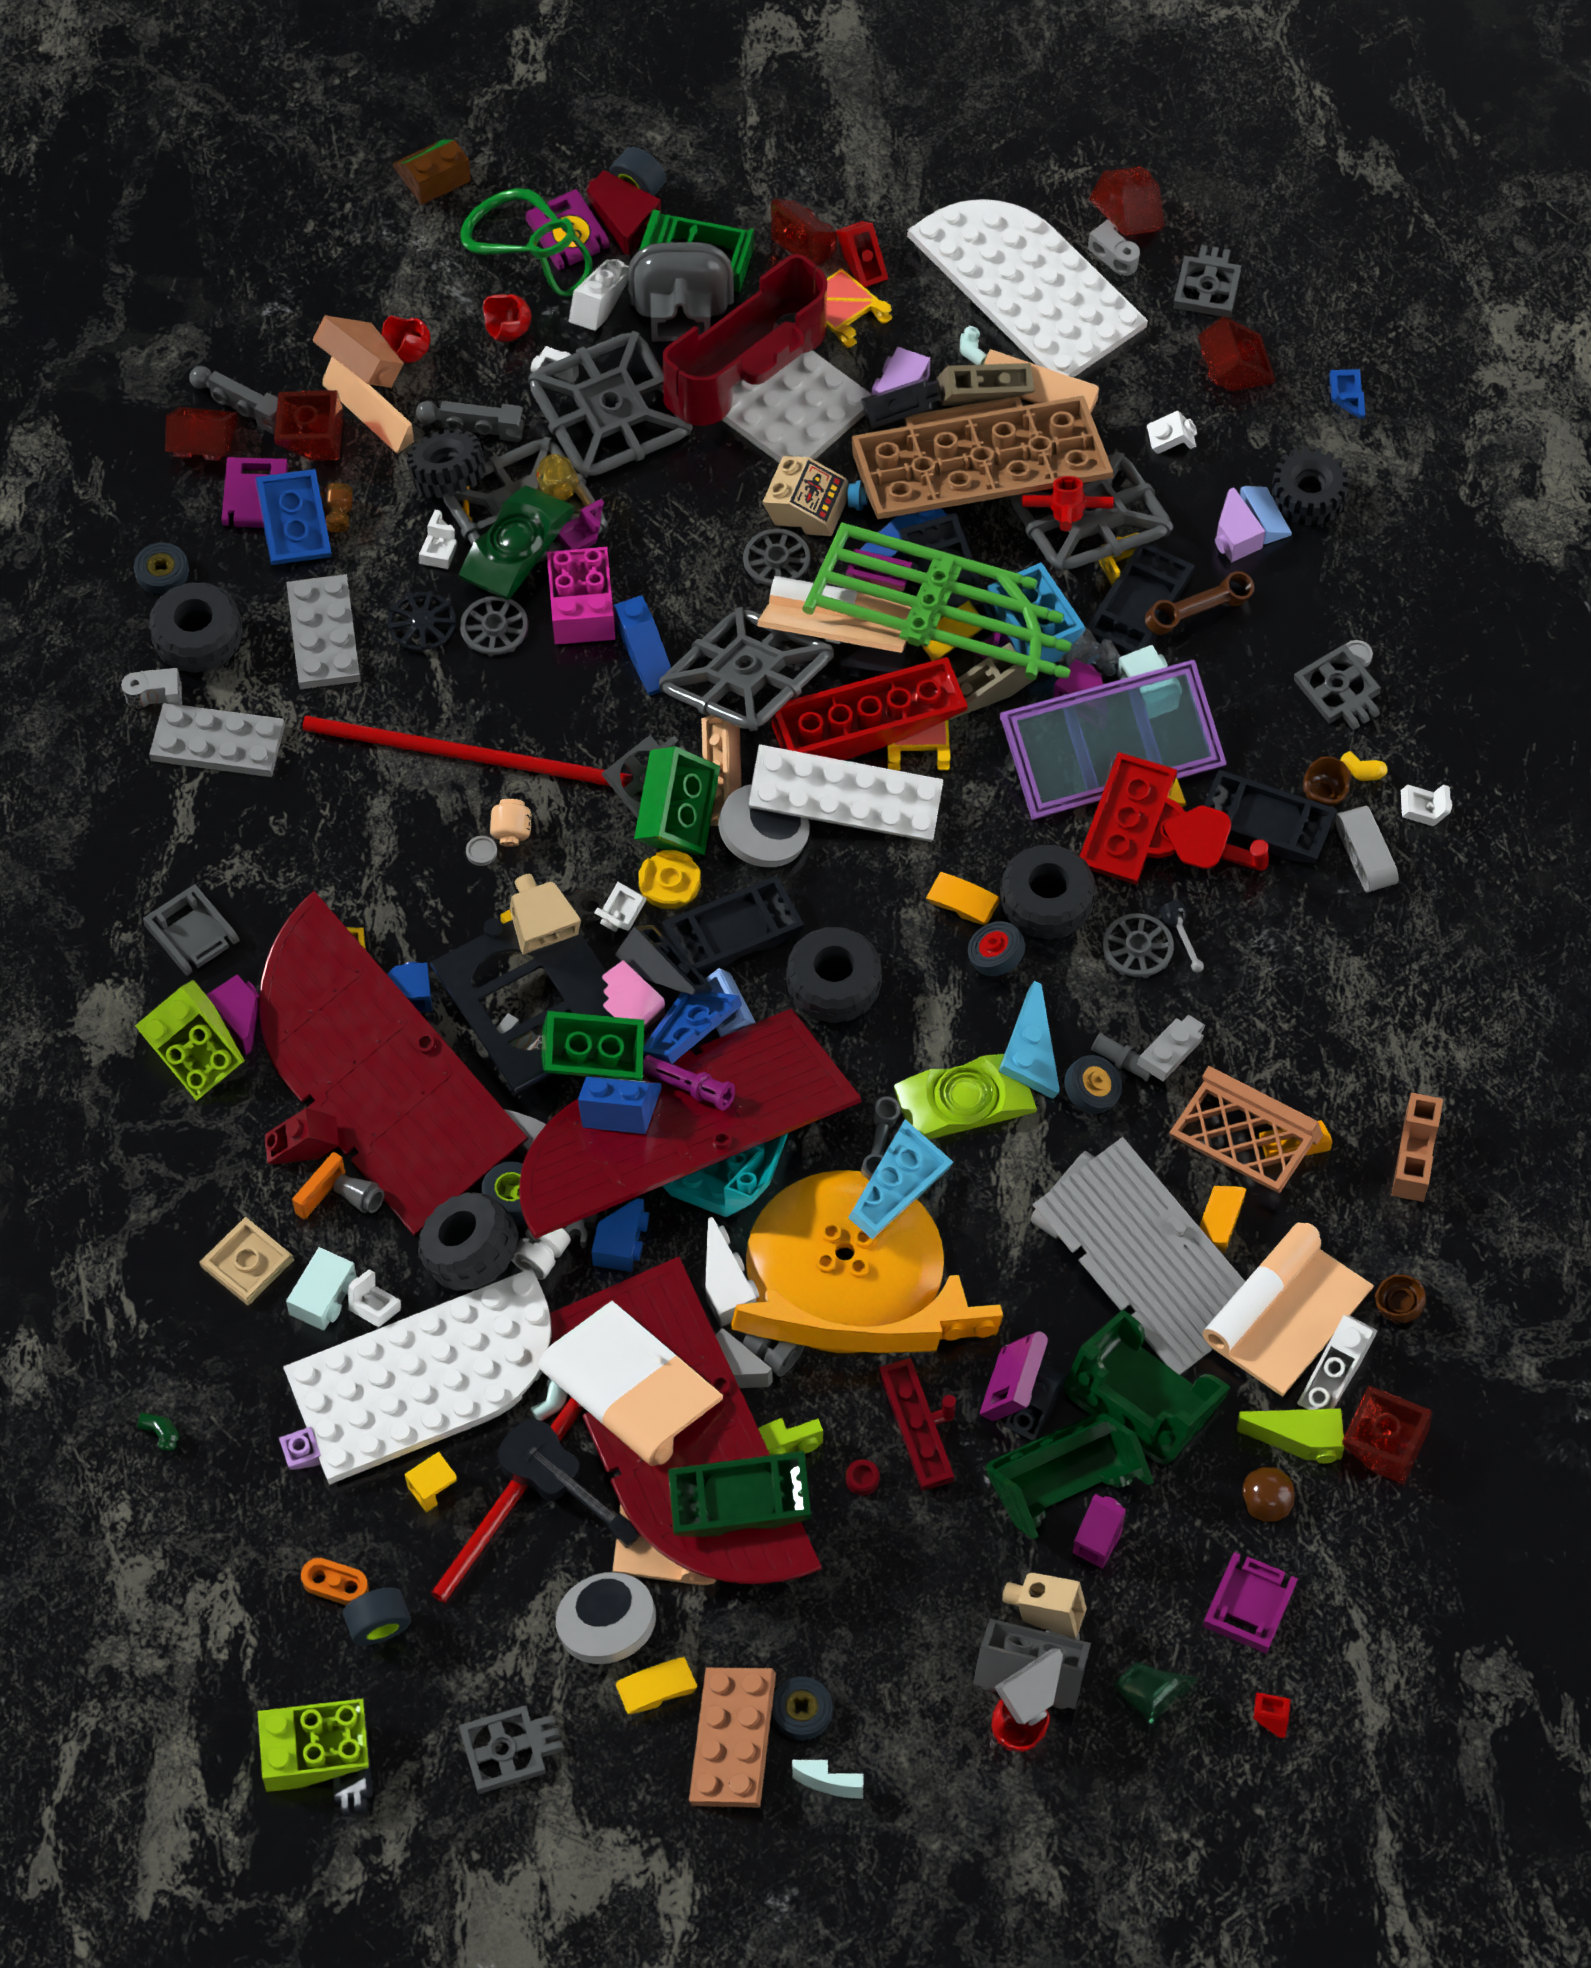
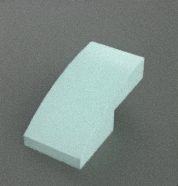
[793,1760,863,1799]

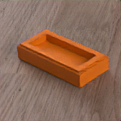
[292,1151,345,1219]

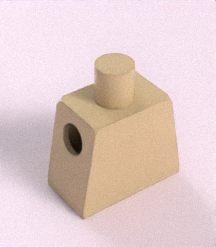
[510,874,581,955]
[1002,1573,1086,1639]

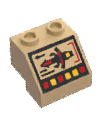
[762,456,849,536]

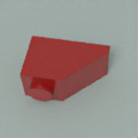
[836,221,889,287]

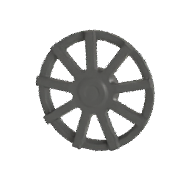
[743,529,811,586]
[460,596,529,657]
[1103,914,1174,979]

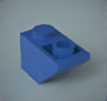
[591,1198,649,1272]

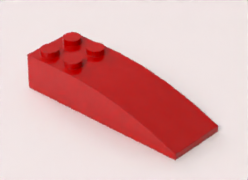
[772,657,968,760]

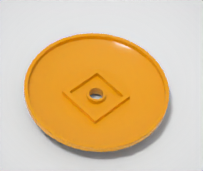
[746,1170,944,1353]

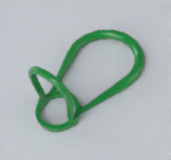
[460,188,592,297]

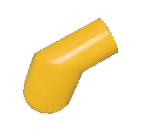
[1340,751,1387,781]

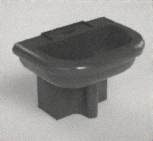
[628,242,734,342]

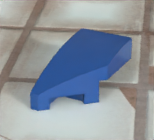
[1329,369,1365,419]

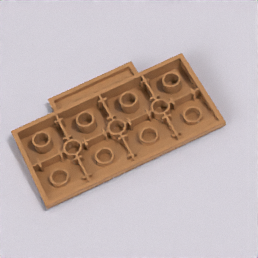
[852,395,1113,519]

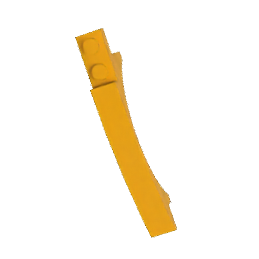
[731,1275,1003,1353]

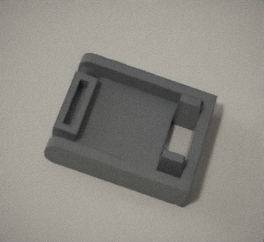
[143,884,240,975]

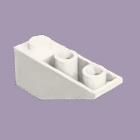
[569,259,629,331]
[706,1217,759,1327]
[1297,1315,1378,1410]

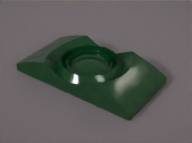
[459,485,576,601]
[668,1451,812,1537]

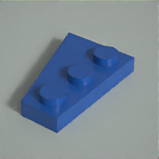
[643,992,742,1064]

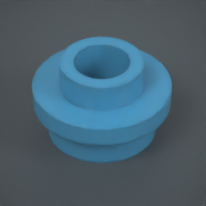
[848,481,868,511]

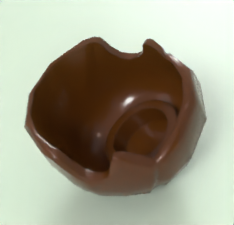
[1303,757,1352,807]
[1375,1274,1426,1323]
[1242,1467,1294,1522]

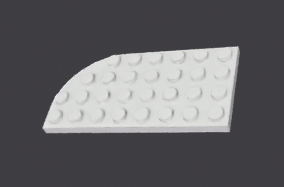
[907,200,1148,378]
[283,1268,552,1485]

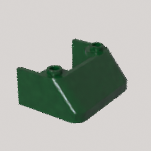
[985,1413,1154,1539]

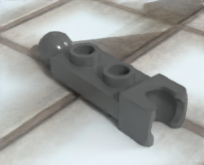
[189,366,287,434]
[416,401,525,442]

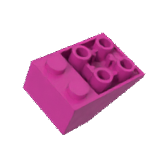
[547,547,615,645]

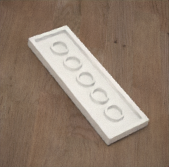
[748,745,943,842]

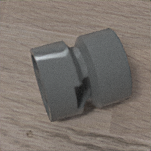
[742,1334,805,1377]

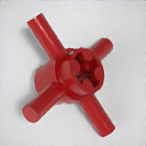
[1022,476,1114,532]

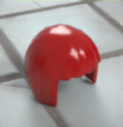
[483,294,531,342]
[382,316,431,364]
[991,1699,1050,1752]

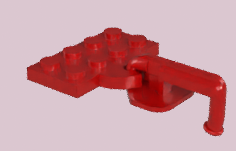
[1080,752,1269,885]

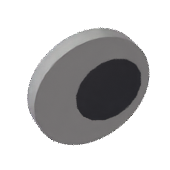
[718,784,810,867]
[556,1572,656,1664]

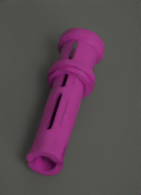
[643,1055,735,1111]

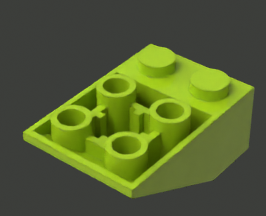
[135,980,244,1101]
[258,1699,369,1792]

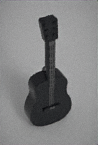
[498,1419,640,1548]

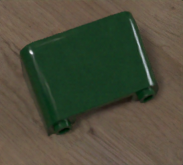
[1064,1310,1230,1465]

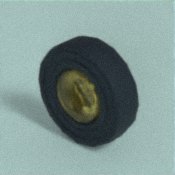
[134,543,189,595]
[771,1676,833,1740]

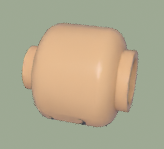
[490,799,532,847]

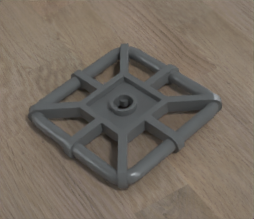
[528,331,693,478]
[443,436,608,564]
[1008,452,1173,572]
[659,607,834,732]

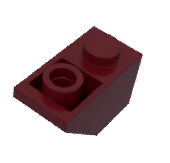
[265,1108,339,1165]

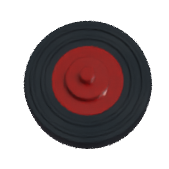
[968,921,1025,976]

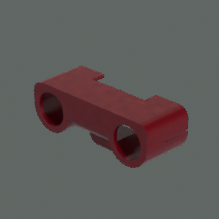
[663,254,827,426]

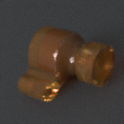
[320,483,353,533]

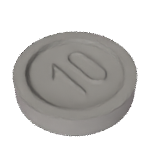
[1345,640,1373,668]
[466,836,497,866]

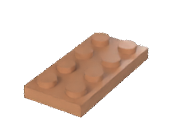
[689,1668,776,1807]

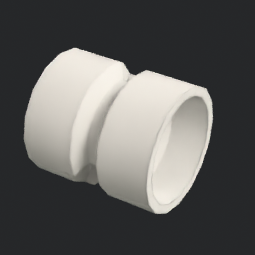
[511,1228,571,1280]

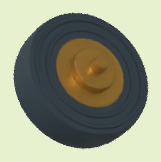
[1064,1055,1122,1114]

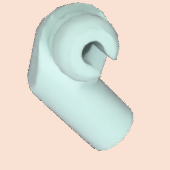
[960,326,987,365]
[530,1378,568,1421]

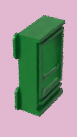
[639,210,754,292]

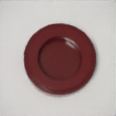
[846,1459,880,1495]

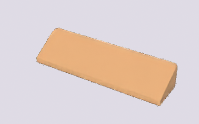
[984,350,1099,413]
[323,357,414,453]
[702,715,741,826]

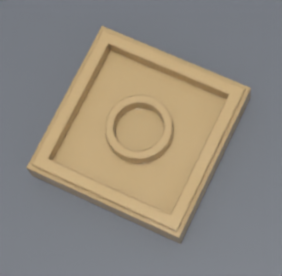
[200,1217,294,1306]

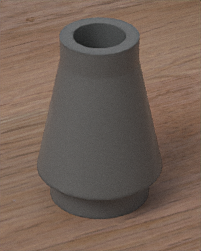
[334,1174,384,1213]

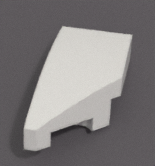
[419,510,457,569]

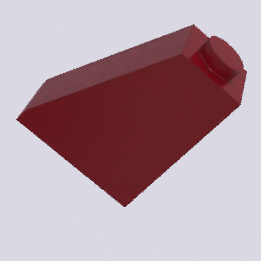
[586,170,661,256]

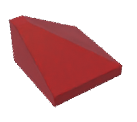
[1253,1692,1291,1738]

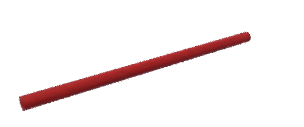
[303,716,632,788]
[431,1397,584,1603]

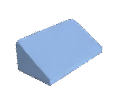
[1240,486,1292,545]
[705,968,755,1037]

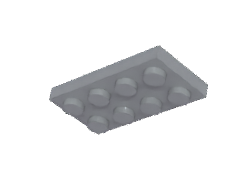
[287,574,361,689]
[149,703,285,777]

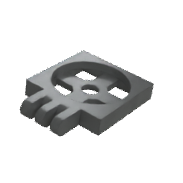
[1173,245,1241,318]
[1294,644,1380,730]
[601,735,686,819]
[459,1705,564,1794]

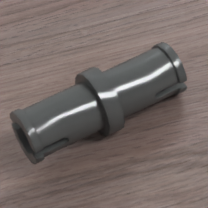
[1091,1033,1152,1082]

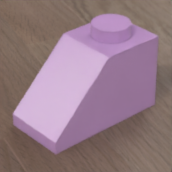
[1215,488,1265,562]

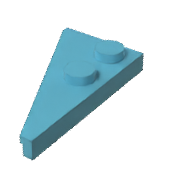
[998,981,1060,1099]

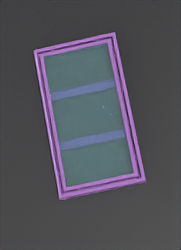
[1000,660,1227,820]

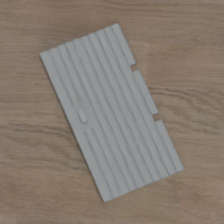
[1033,1137,1245,1375]

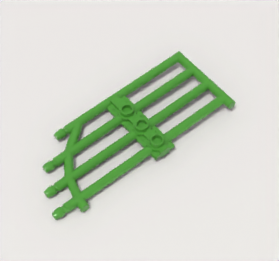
[802,522,1072,680]

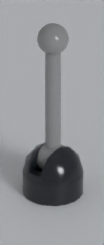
[1159,900,1204,973]

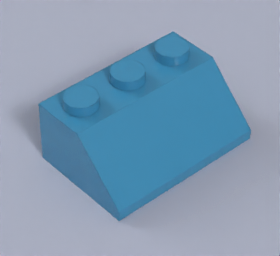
[988,562,1085,663]

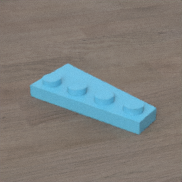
[848,1119,953,1240]

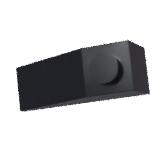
[615,925,713,995]

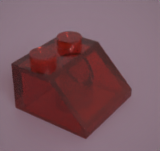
[1089,167,1164,236]
[771,199,837,267]
[1198,316,1276,391]
[274,390,343,460]
[165,407,238,460]
[1342,1386,1432,1484]

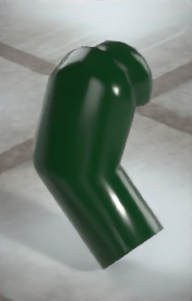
[137,1412,179,1451]

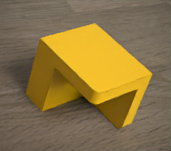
[405,1452,457,1512]

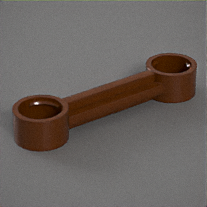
[1145,571,1254,635]

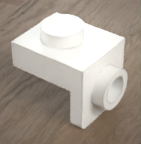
[531,346,579,384]
[1147,411,1197,454]
[1401,785,1452,826]
[594,882,647,932]
[348,1269,401,1327]

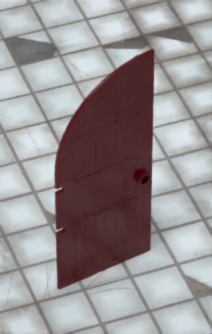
[259,891,529,1236]
[519,1008,861,1239]
[550,1256,822,1584]

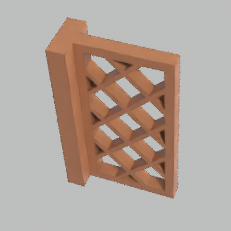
[1169,1066,1323,1194]

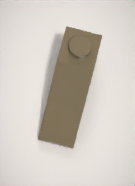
[936,363,1035,406]
[950,642,1034,720]

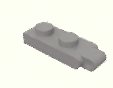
[1137,1015,1205,1081]

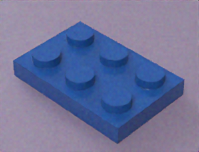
[255,469,331,565]

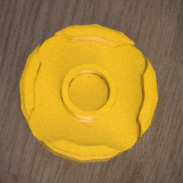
[639,850,701,909]

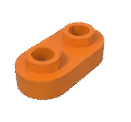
[301,1558,369,1605]

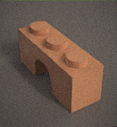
[1391,1093,1443,1202]

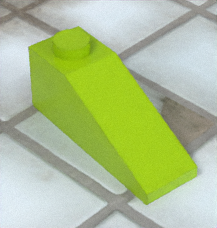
[1237,1409,1345,1463]

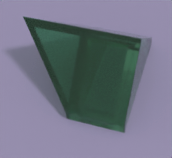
[1113,1661,1199,1723]

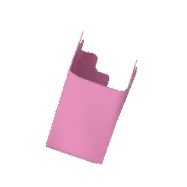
[602,960,665,1031]

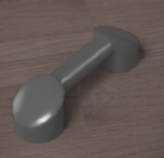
[861,1097,901,1180]

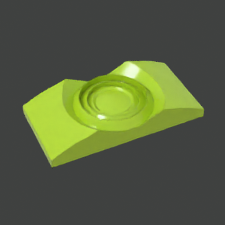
[894,1054,1037,1140]

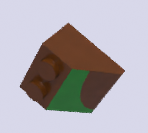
[393,140,471,205]

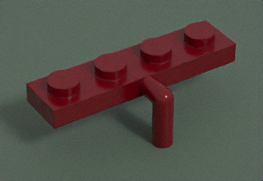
[879,1358,956,1491]

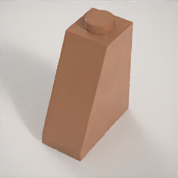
[313,316,404,388]

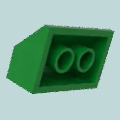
[634,746,720,855]
[541,1011,644,1081]

